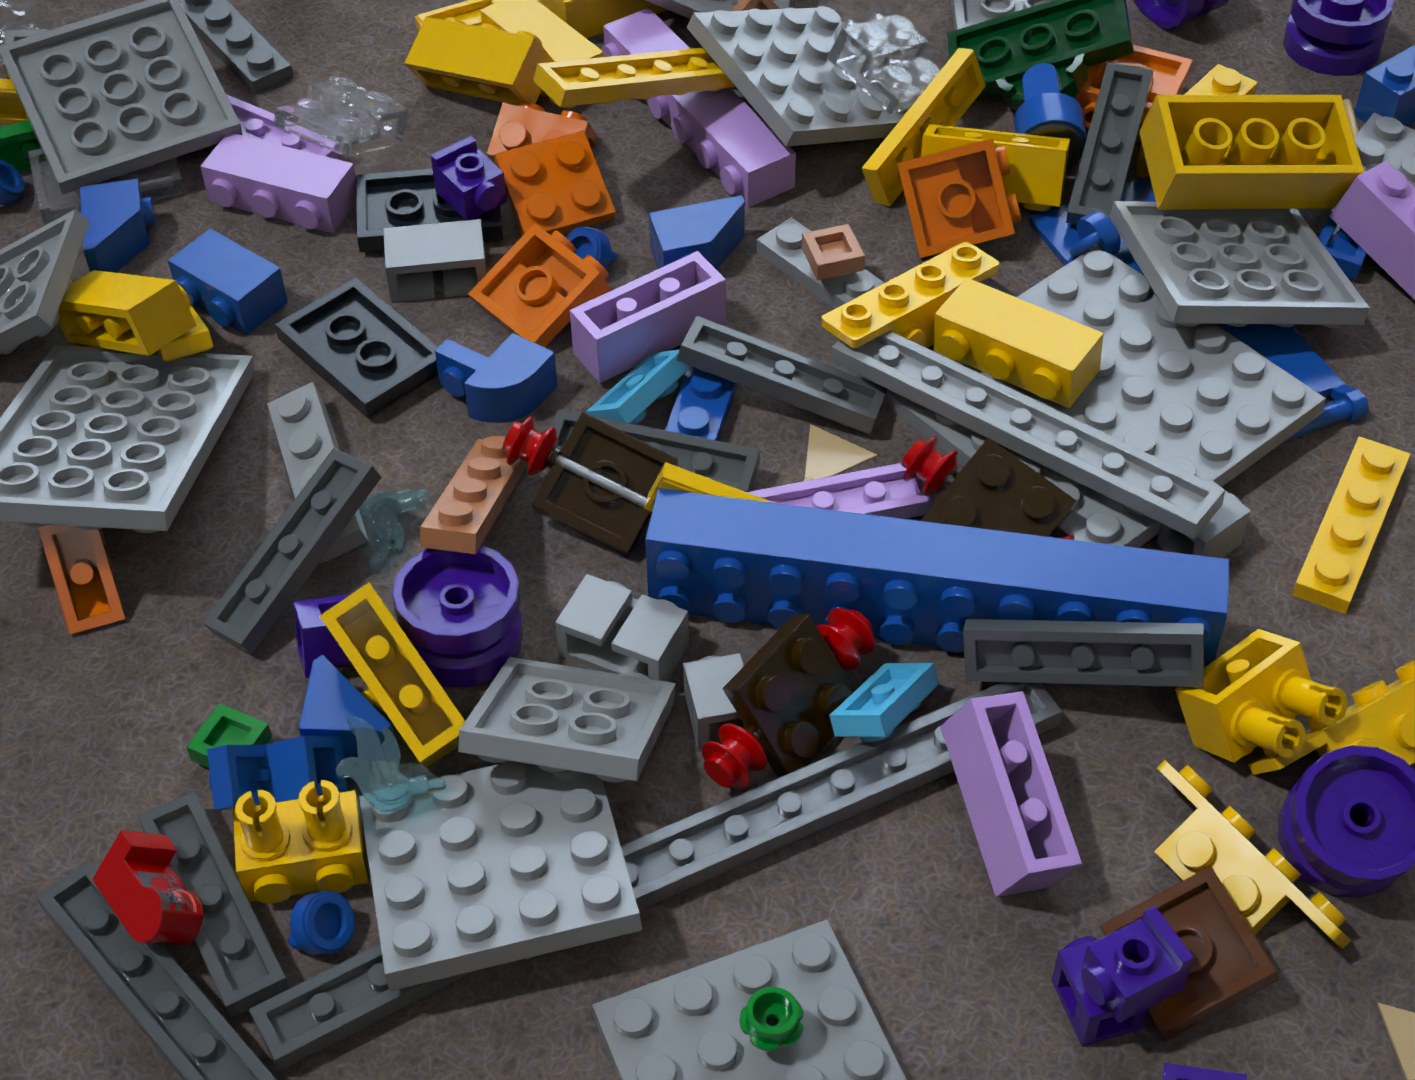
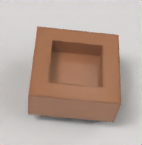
[802,224,865,280]

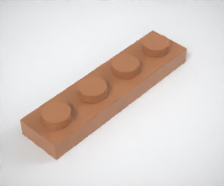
[420,436,528,554]

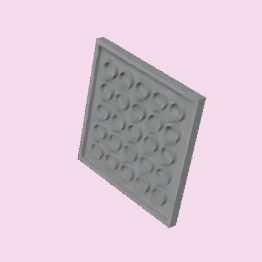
[883,245,1326,548]

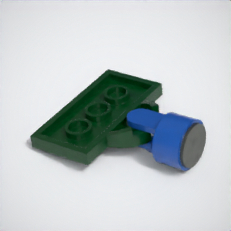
[947,0,1134,168]

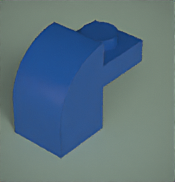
[435,333,557,423]
[207,736,348,810]

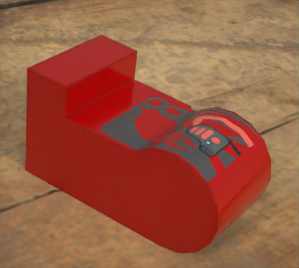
[92,830,204,945]

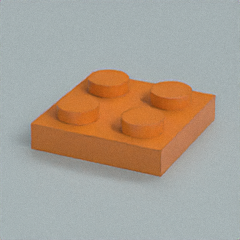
[494,130,616,236]

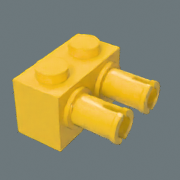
[1175,629,1348,763]
[233,780,369,904]

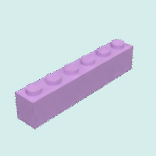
[601,8,796,207]

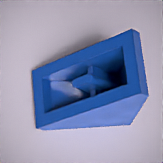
[299,655,398,764]

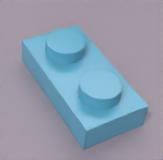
[586,349,692,424]
[829,663,939,742]

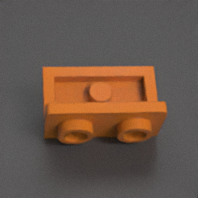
[487,101,598,160]

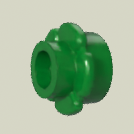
[739,987,804,1051]

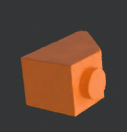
[37,524,125,635]

